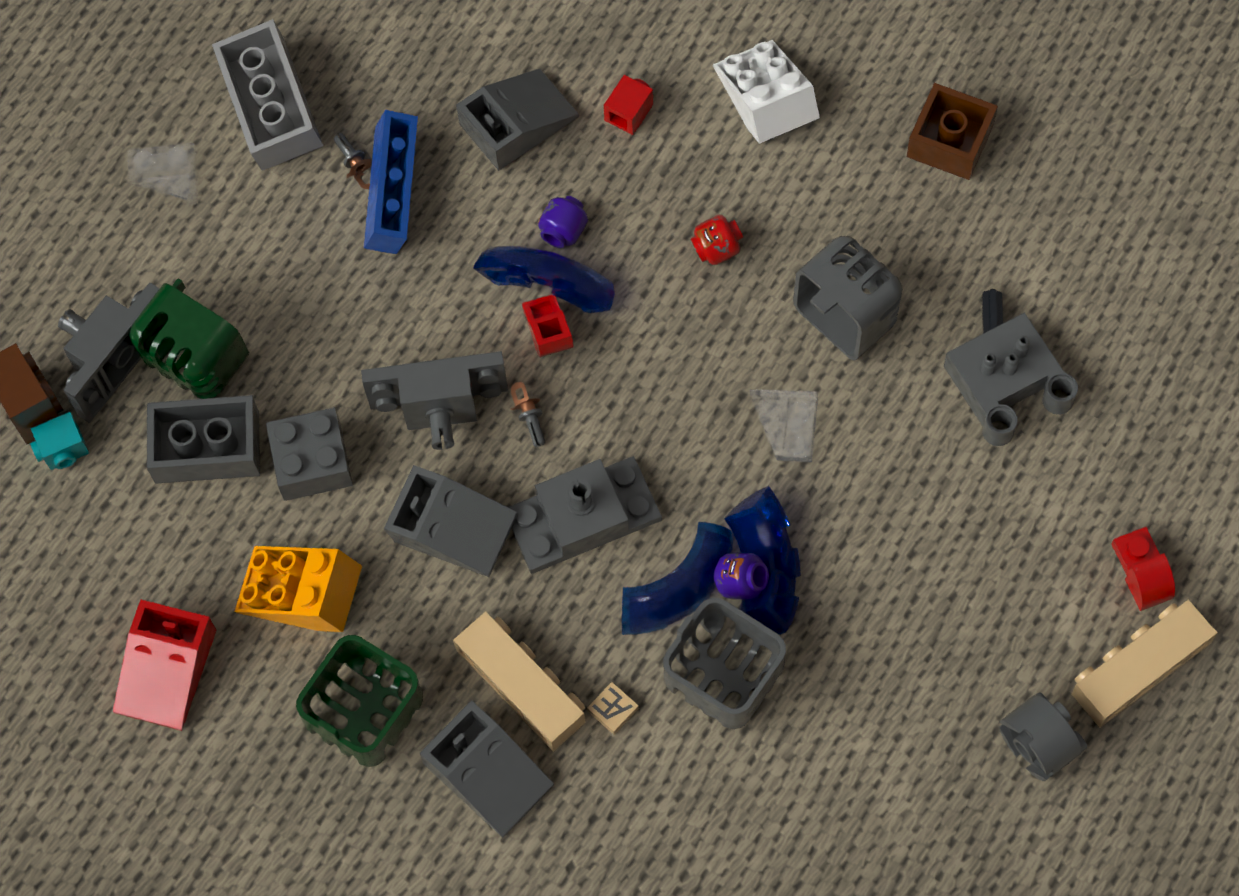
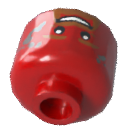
[691,214,744,265]

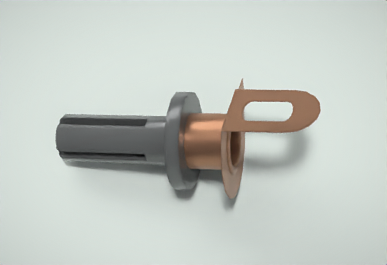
[334,133,372,189]
[510,382,545,447]

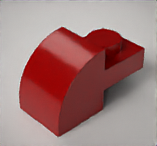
[522,294,574,358]
[1111,527,1175,611]

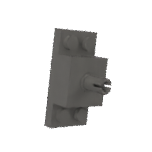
[58,282,160,423]
[361,351,508,450]
[508,456,662,574]

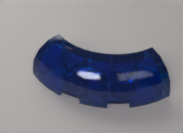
[473,246,615,313]
[724,486,801,635]
[622,522,734,635]

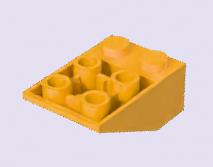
[234,546,362,632]

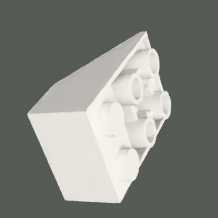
[713,40,820,144]

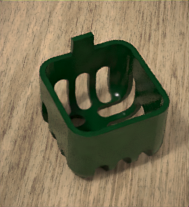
[130,278,249,399]
[296,635,423,767]

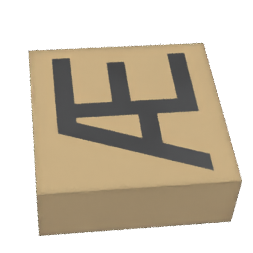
[587,682,639,735]

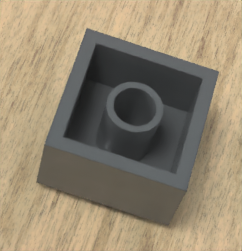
[266,407,353,501]

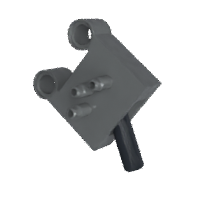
[944,289,1078,446]

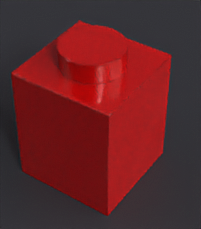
[603,75,653,135]

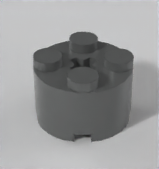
[999,692,1088,781]

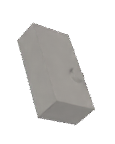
[212,19,324,170]

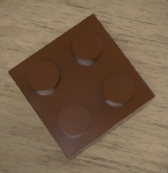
[907,83,998,180]
[0,343,63,444]

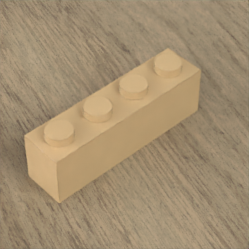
[1072,599,1217,728]
[453,611,586,752]

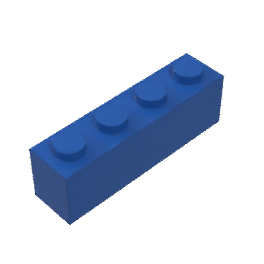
[364,110,418,254]

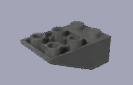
[456,68,579,171]
[384,465,518,577]
[420,700,554,838]

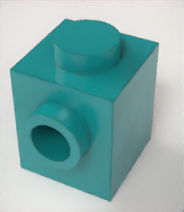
[30,412,89,470]

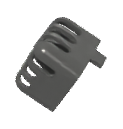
[793,236,903,360]
[663,598,786,729]

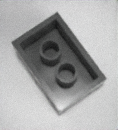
[147,395,260,484]

